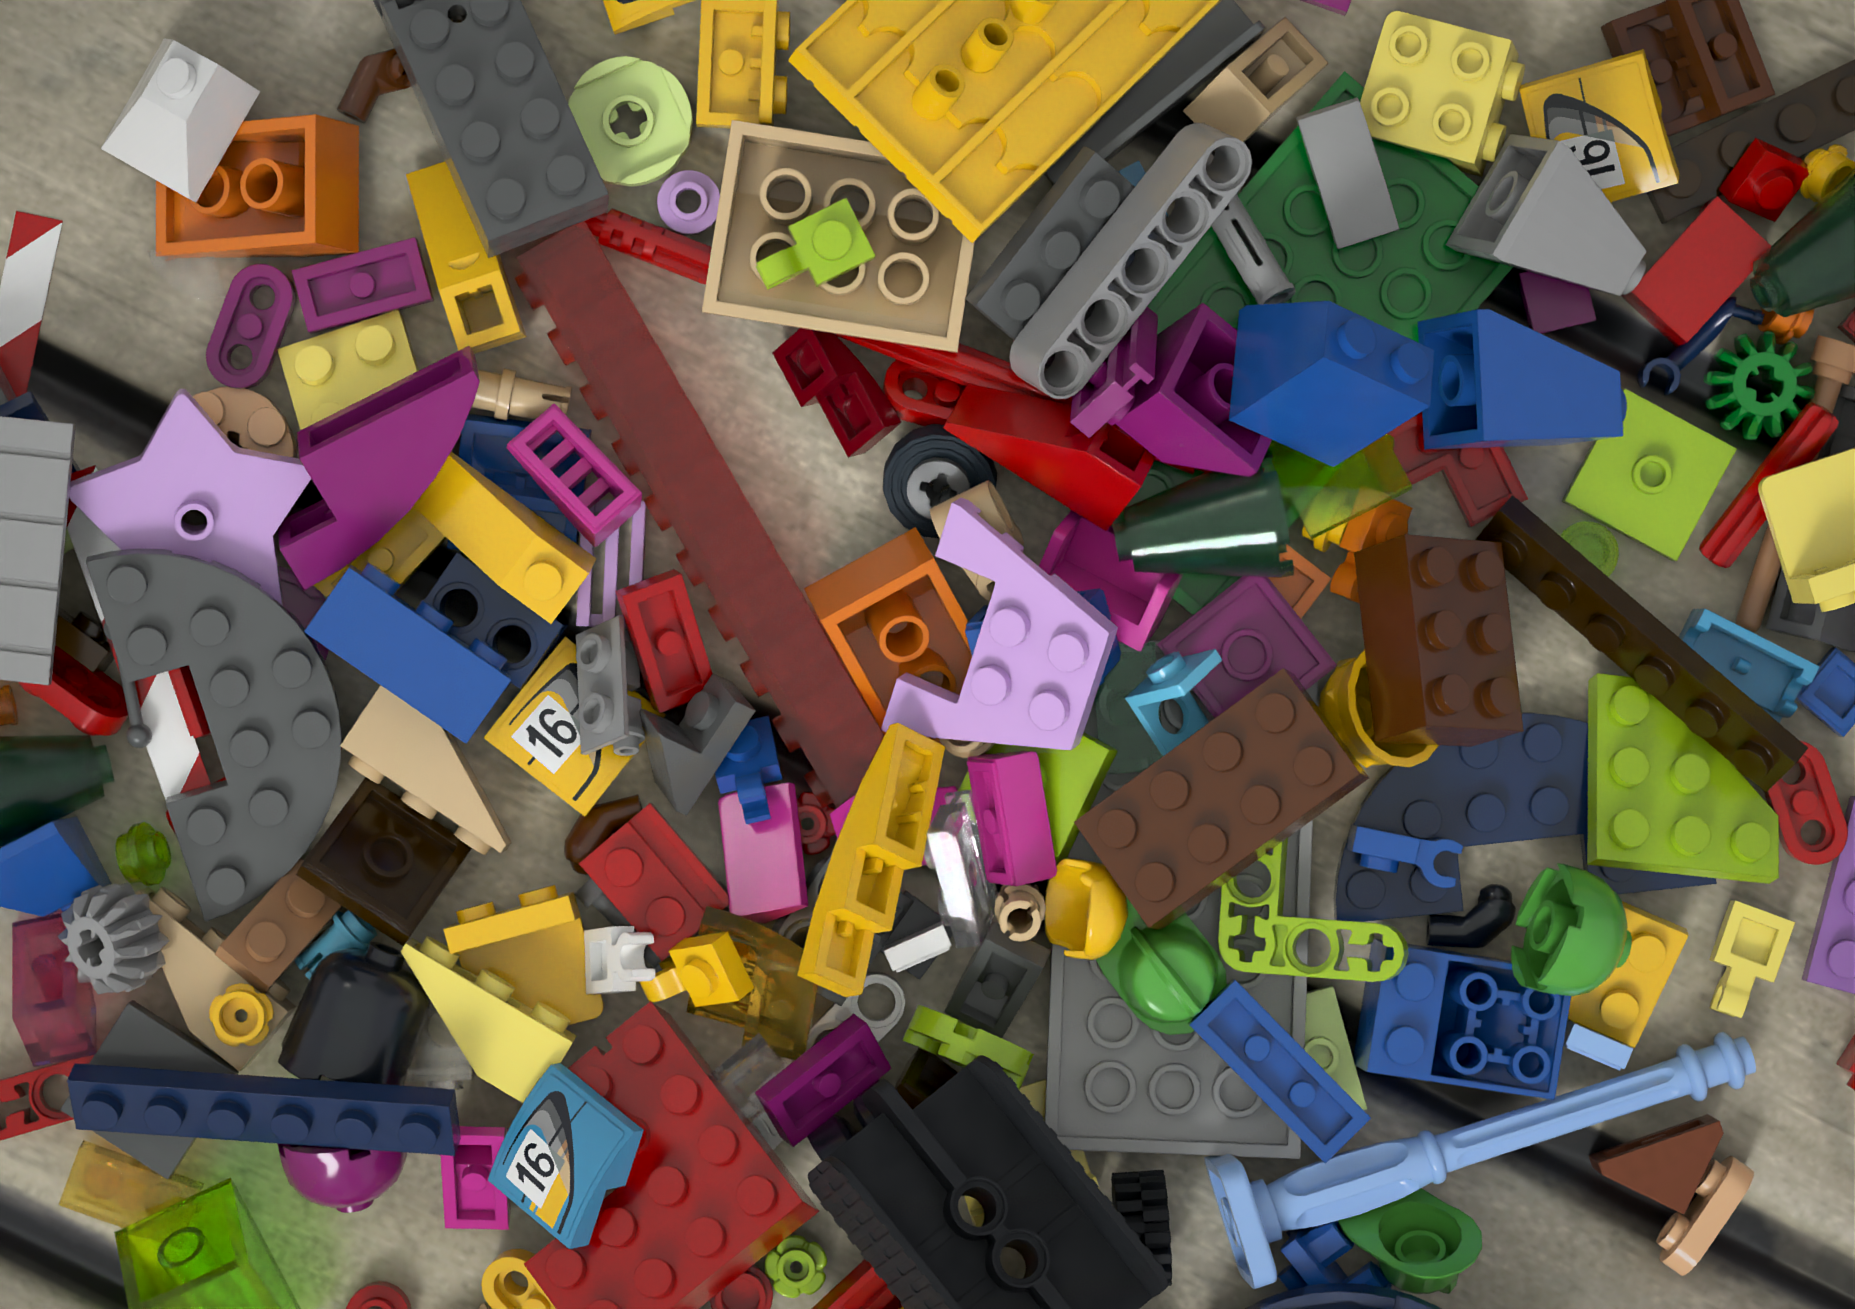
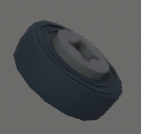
[882,424,997,538]

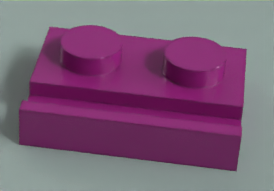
[1070,307,1158,438]

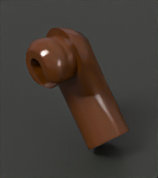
[337,48,411,123]
[564,794,643,875]

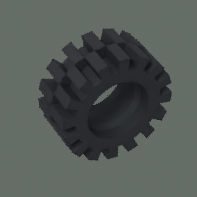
[1111,1170,1172,1286]

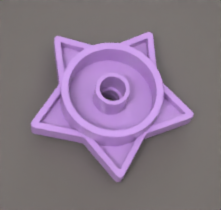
[69,389,311,606]

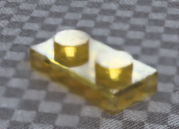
[58,1140,204,1248]

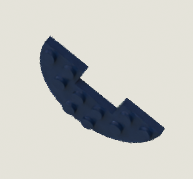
[1333,713,1717,922]

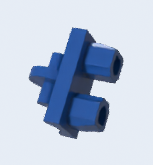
[1277,1221,1392,1290]

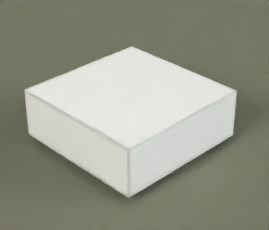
[883,921,952,973]

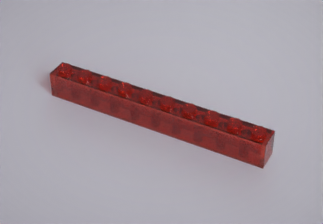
[514,221,885,808]

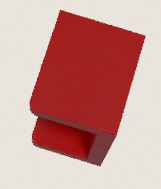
[1621,196,1774,347]

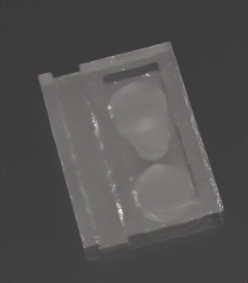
[924,790,998,949]

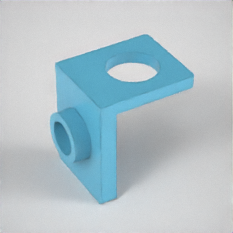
[1125,649,1222,756]

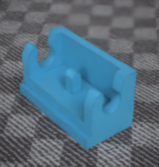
[1679,608,1820,723]

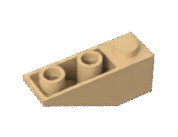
[340,685,511,855]
[135,887,297,1072]

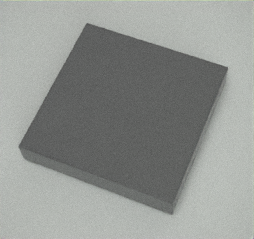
[60,1000,239,1180]

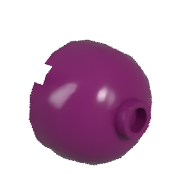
[277,1143,407,1213]

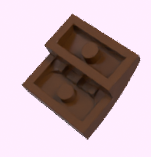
[1601,0,1775,137]

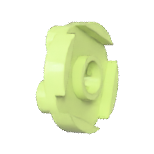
[568,56,693,187]

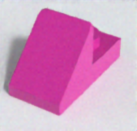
[440,1126,511,1230]

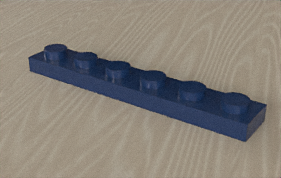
[67,1063,461,1156]

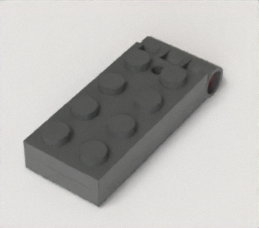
[373,0,609,258]

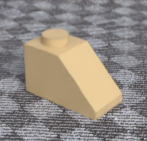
[1183,17,1328,142]

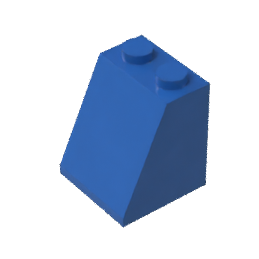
[1229,301,1434,467]
[1418,309,1627,450]

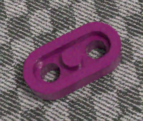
[206,264,296,389]

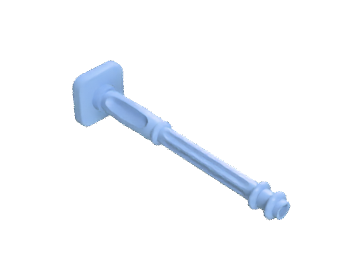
[1204,1032,1756,1289]

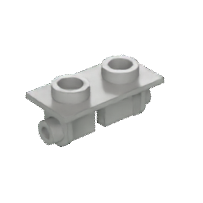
[576,615,645,756]

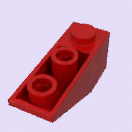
[943,383,1156,531]

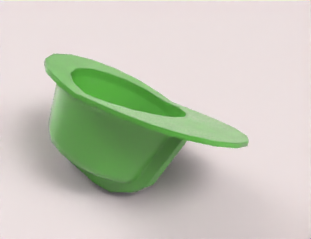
[1096,897,1227,1035]
[1338,1188,1482,1294]

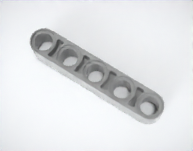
[1009,123,1252,399]

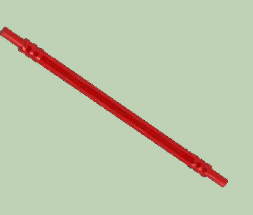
[571,208,1265,492]

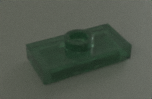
[1095,642,1163,775]

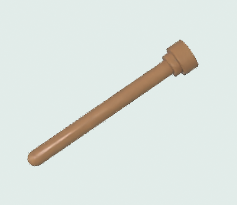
[1736,335,1855,633]

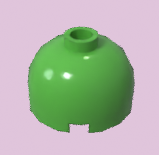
[1511,863,1632,996]

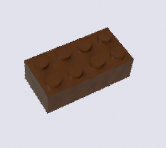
[1074,668,1369,930]

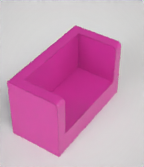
[1039,510,1187,652]

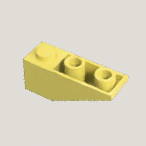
[401,936,577,1103]

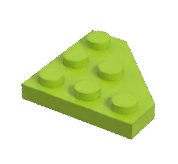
[1587,673,1779,884]

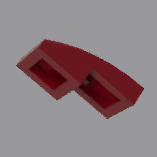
[772,328,902,458]

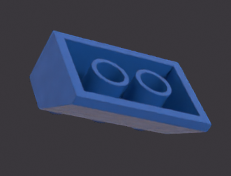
[304,563,511,744]

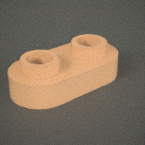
[1656,1156,1754,1276]

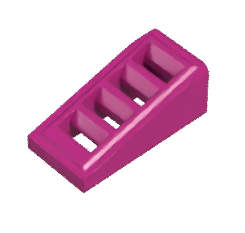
[507,403,642,547]

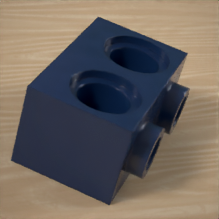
[424,552,568,692]

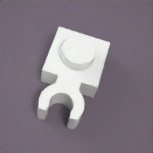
[584,926,655,994]

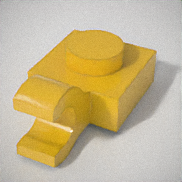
[639,931,754,1007]

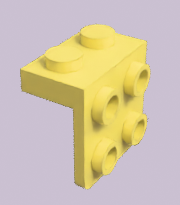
[1360,11,1525,177]
[1758,447,1855,612]

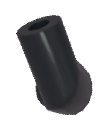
[1426,884,1516,948]

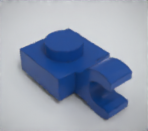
[715,716,783,825]
[1346,825,1463,888]

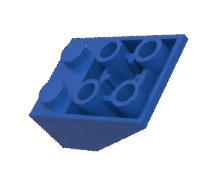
[1353,939,1571,1100]

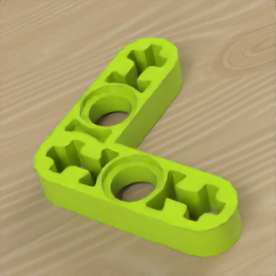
[1218,838,1409,982]

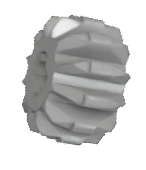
[58,882,169,995]

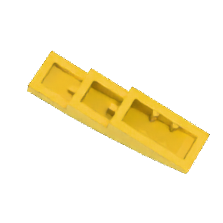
[797,723,945,997]

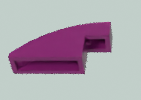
[278,346,480,590]

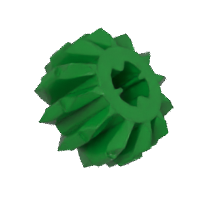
[1704,331,1815,440]

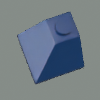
[0,816,112,917]

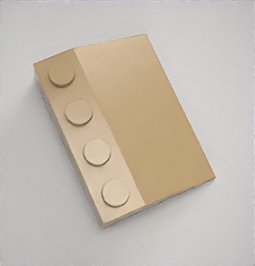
[702,120,975,353]

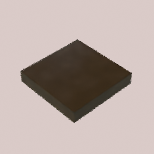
[296,777,472,947]

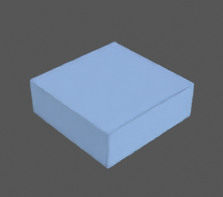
[1563,1020,1633,1071]

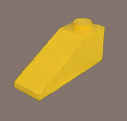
[413,452,596,624]

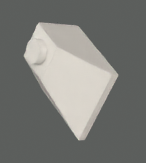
[101,38,260,203]

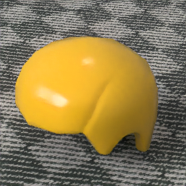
[1044,858,1129,960]

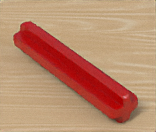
[1699,402,1839,568]

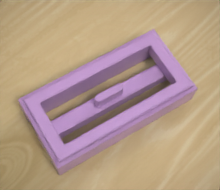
[576,500,647,628]

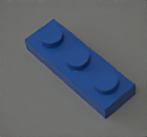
[1188,979,1371,1164]

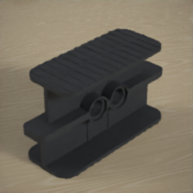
[808,1055,1168,1309]

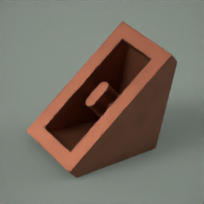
[1589,1114,1724,1214]

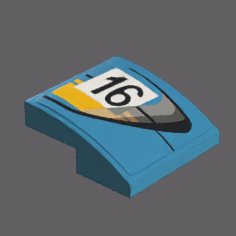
[488,1063,644,1249]

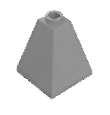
[1446,134,1647,296]

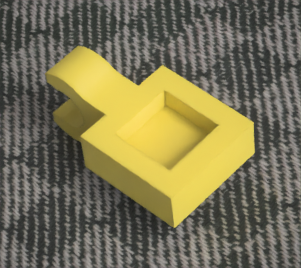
[1709,900,1795,1018]

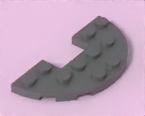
[86,549,342,922]

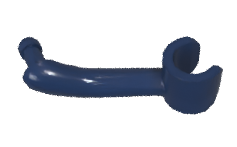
[1637,296,1765,396]

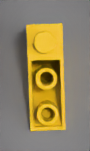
[406,161,527,354]

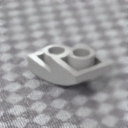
[1296,97,1399,249]

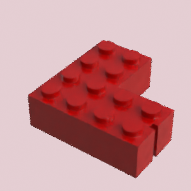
[524,1001,819,1309]

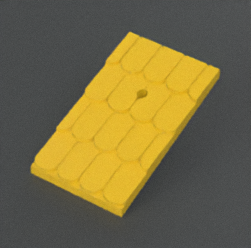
[788,0,1222,243]

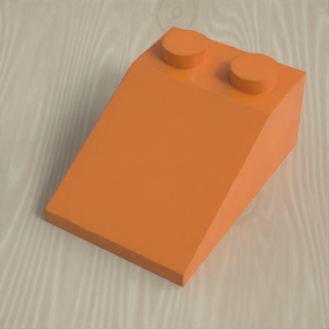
[156,114,359,258]
[804,527,972,745]

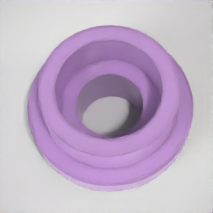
[657,170,720,235]

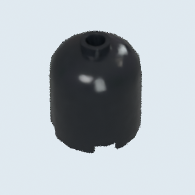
[278,942,430,1086]

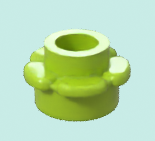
[765,1235,827,1298]

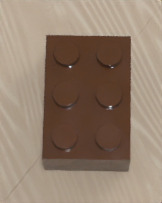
[1354,534,1524,747]

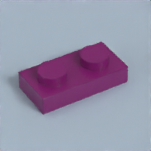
[291,237,434,334]
[755,1014,892,1147]

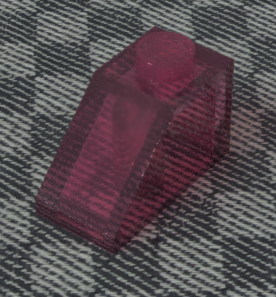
[12,913,97,1067]

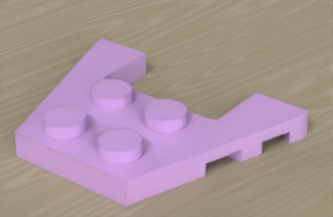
[881,498,1118,750]

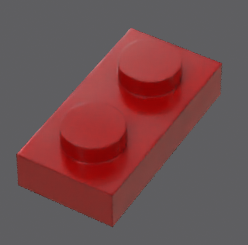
[615,569,713,713]

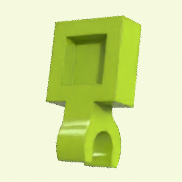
[756,198,876,290]

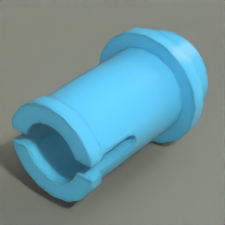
[295,910,377,980]

